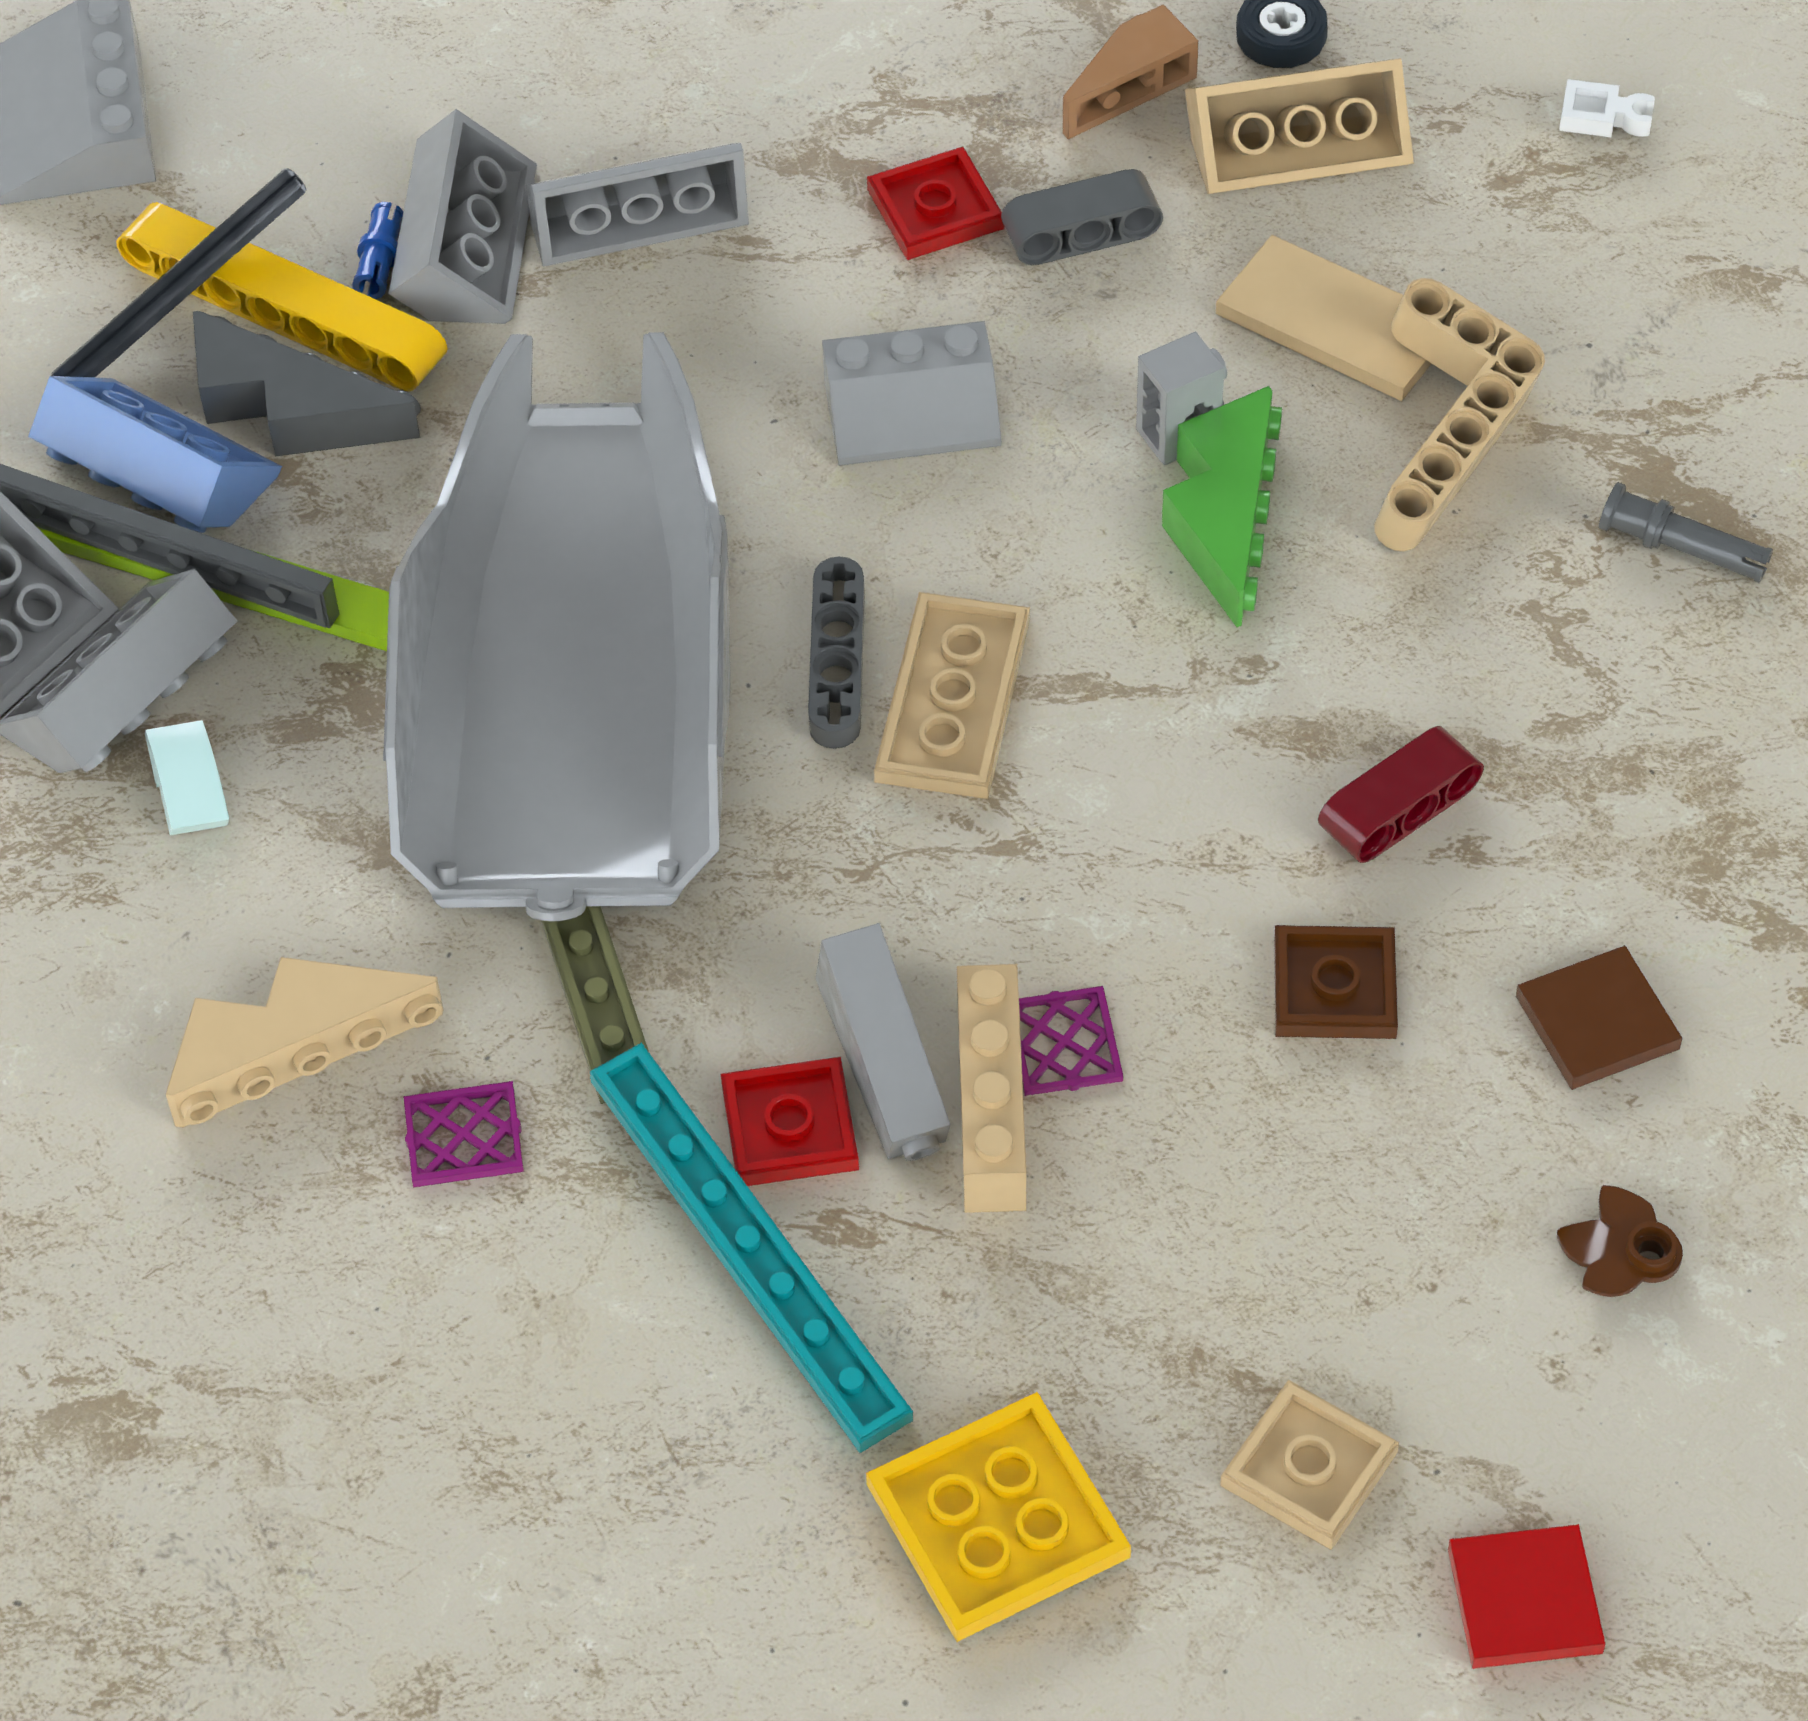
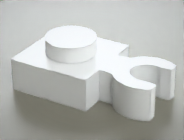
[1559,79,1655,137]

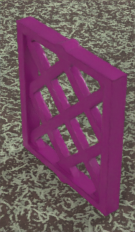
[1019,986,1124,1096]
[403,1081,524,1188]

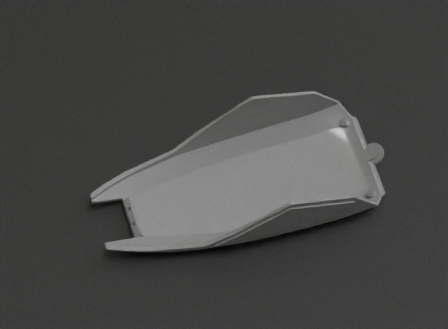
[383,332,730,921]

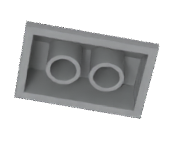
[822,321,1001,466]

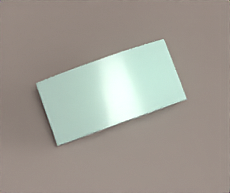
[145,720,229,836]

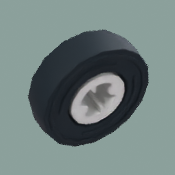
[1236,0,1328,68]

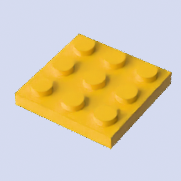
[866,1392,1131,1642]

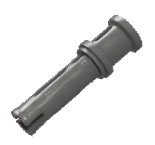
[1598,482,1773,583]

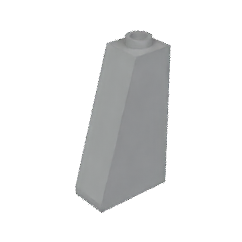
[816,923,951,1161]

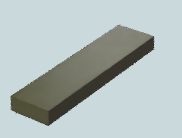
[541,906,649,1104]

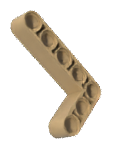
[1374,278,1545,551]

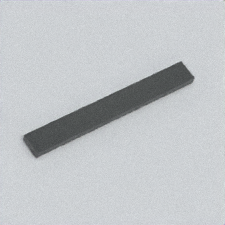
[0,464,339,628]

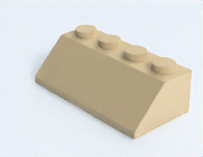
[1185,58,1414,194]

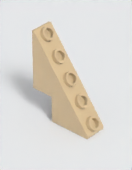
[166,957,444,1128]

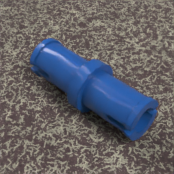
[352,202,404,299]

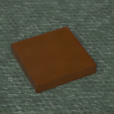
[1274,925,1398,1039]
[1516,945,1682,1090]

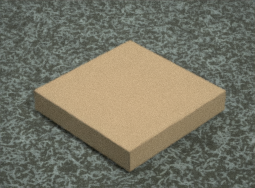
[1220,1380,1399,1550]

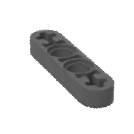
[808,556,865,749]

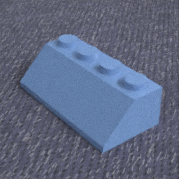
[28,376,282,533]

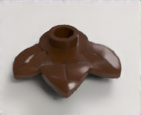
[1557,1185,1683,1297]

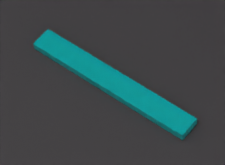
[590,1042,913,1453]

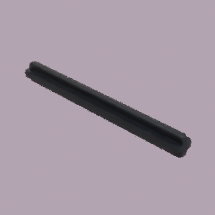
[51,168,306,378]

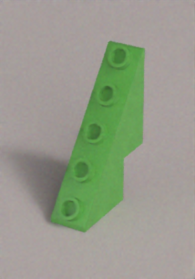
[1162,386,1282,627]

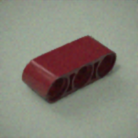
[1318,726,1484,863]

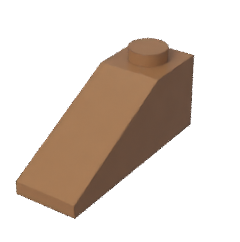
[1063,4,1199,140]

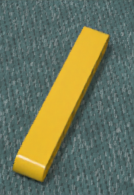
[116,202,448,392]

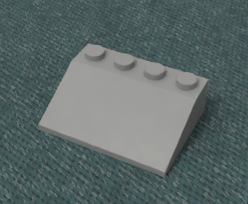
[0,0,156,205]
[0,491,119,718]

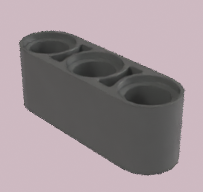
[1001,169,1164,265]

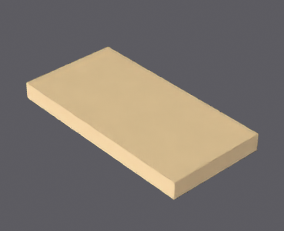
[1216,235,1432,401]
[874,592,1030,799]

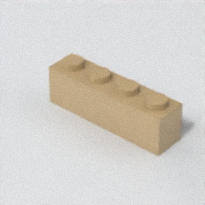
[957,964,1026,1213]

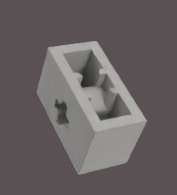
[1136,331,1227,466]

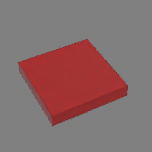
[867,146,1004,260]
[720,1056,859,1186]
[1448,1524,1606,1669]

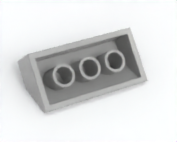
[389,109,537,324]
[525,143,749,267]
[0,569,237,773]

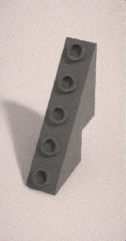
[193,311,421,457]

